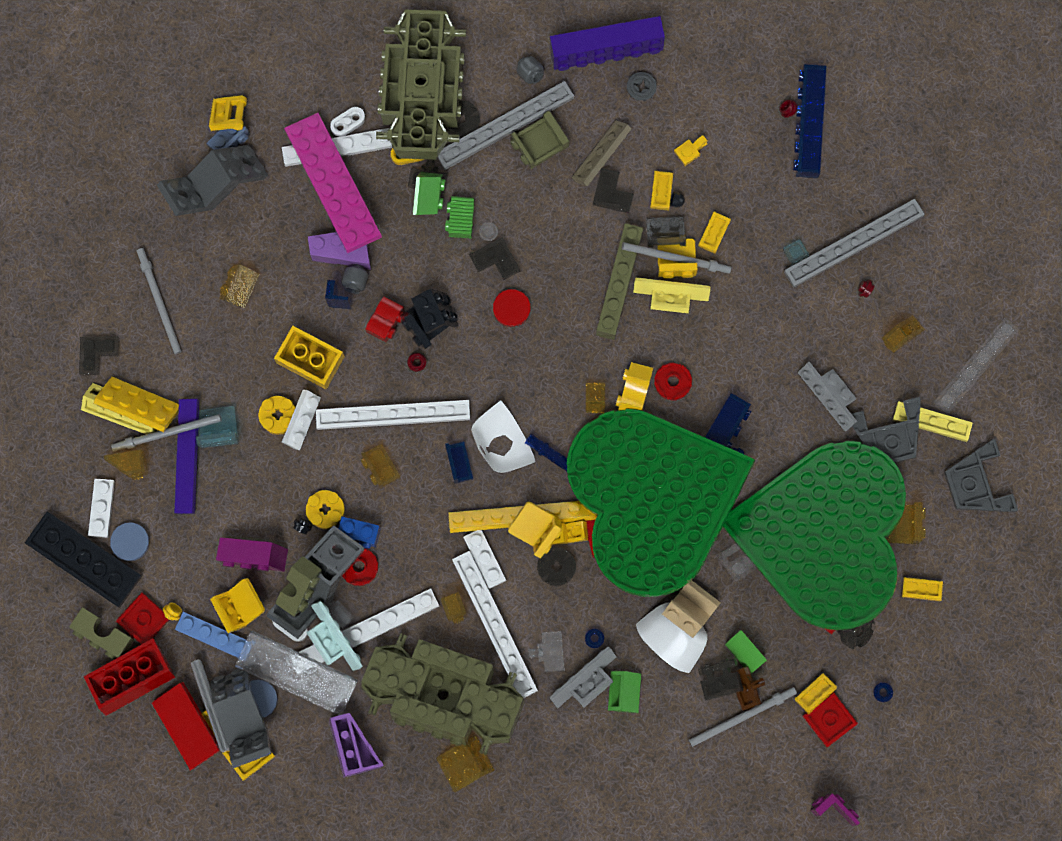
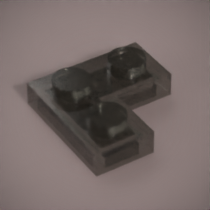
[593,168,634,213]
[469,237,520,280]
[79,336,119,376]

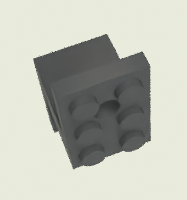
[157,145,268,216]
[267,526,365,639]
[210,668,271,768]

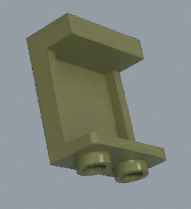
[510,111,569,169]

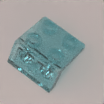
[196,406,239,448]

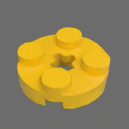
[258,396,295,435]
[306,490,345,529]

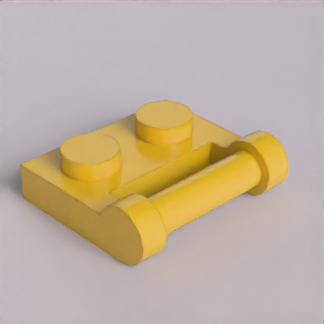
[209,96,247,131]

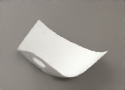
[471,400,535,473]
[636,603,707,673]

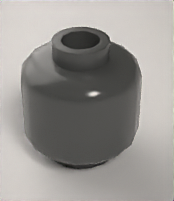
[517,56,544,84]
[341,264,368,294]

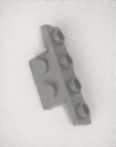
[798,362,857,431]
[550,647,616,708]

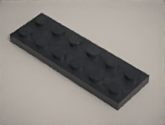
[24,511,142,608]

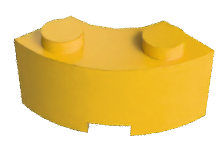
[616,362,653,411]

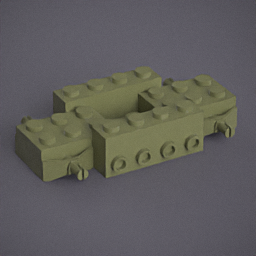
[376,10,466,160]
[361,633,525,755]

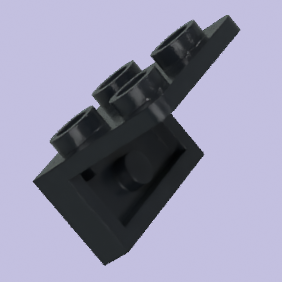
[411,288,458,334]
[400,305,449,349]

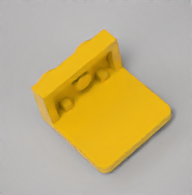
[657,239,698,278]
[508,501,562,559]
[210,578,265,633]

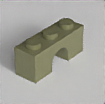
[275,556,322,617]
[70,607,134,660]

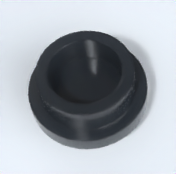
[293,518,312,535]

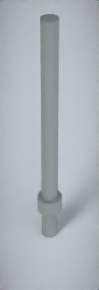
[622,242,731,274]
[137,248,182,354]
[111,414,222,451]
[689,687,797,747]

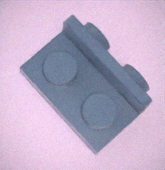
[207,117,249,150]

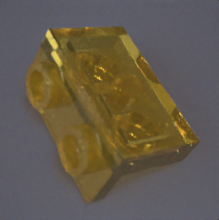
[360,444,401,489]

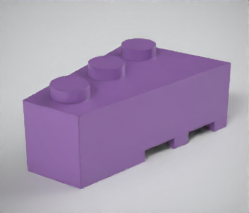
[308,232,371,270]
[329,713,384,778]

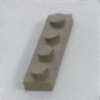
[572,120,631,186]

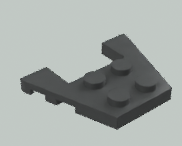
[852,397,921,463]
[944,439,1018,512]

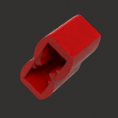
[365,297,404,342]

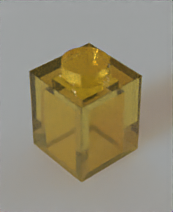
[441,592,467,624]

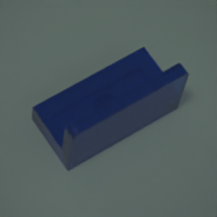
[325,280,351,310]
[445,442,473,484]

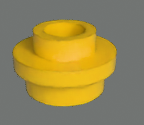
[163,602,182,620]

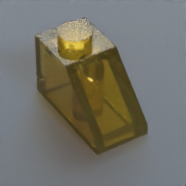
[881,316,925,353]
[104,449,148,480]

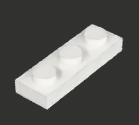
[282,390,321,450]
[88,479,115,538]
[463,530,506,589]

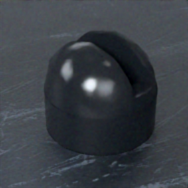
[670,192,685,207]

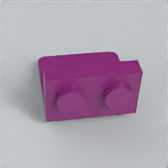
[810,793,860,826]

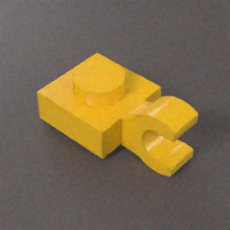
[674,135,708,166]

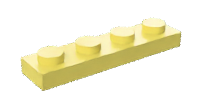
[892,401,973,442]

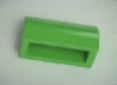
[725,630,767,674]
[608,671,641,713]

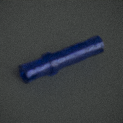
[525,433,567,472]

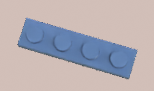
[175,612,254,661]

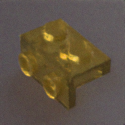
[219,264,260,308]

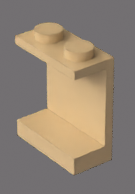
[662,580,721,638]

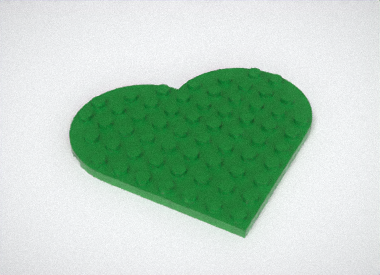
[567,409,755,597]
[723,441,906,630]

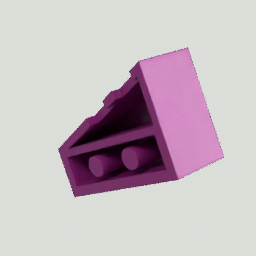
[216,537,288,572]

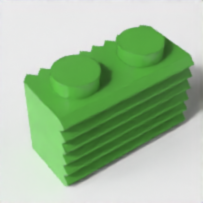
[445,196,475,239]

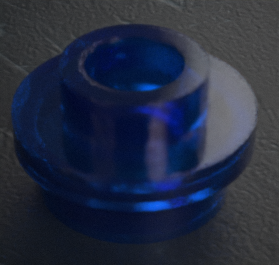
[585,629,604,649]
[873,683,893,702]

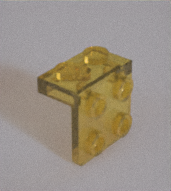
[885,502,926,544]

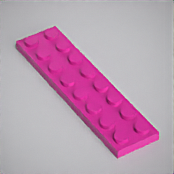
[284,113,382,253]

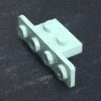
[306,601,363,671]

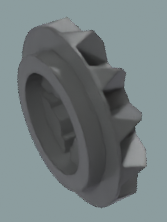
[627,72,657,102]

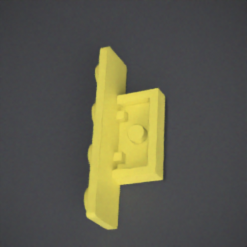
[633,278,711,313]

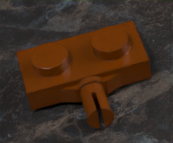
[729,667,765,711]

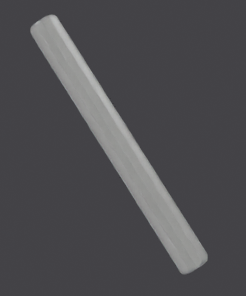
[191,659,229,752]

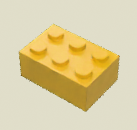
[274,326,345,389]

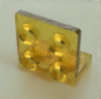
[436,736,495,792]

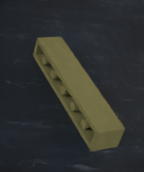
[596,223,643,340]

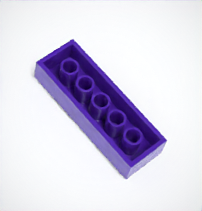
[550,16,665,71]

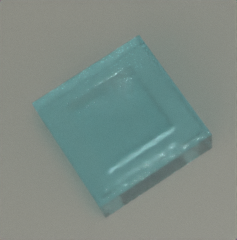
[783,239,809,265]

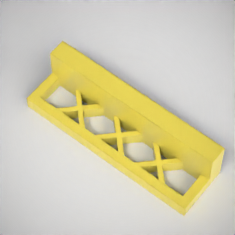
[81,383,155,434]

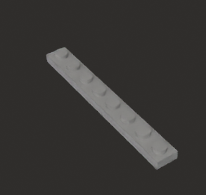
[437,81,574,170]
[784,199,925,288]

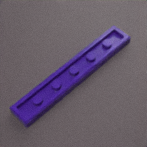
[174,399,200,514]

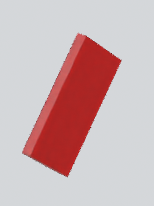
[152,682,220,770]

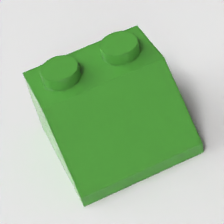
[413,172,446,215]

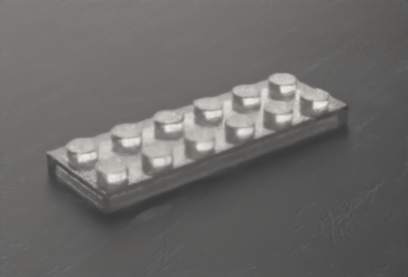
[235,631,358,715]

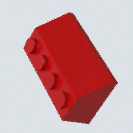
[84,638,175,716]

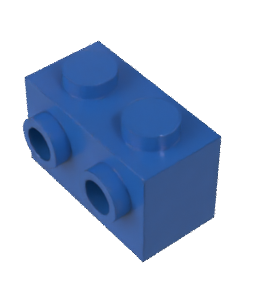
[338,517,381,549]

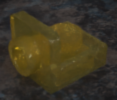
[586,383,605,413]

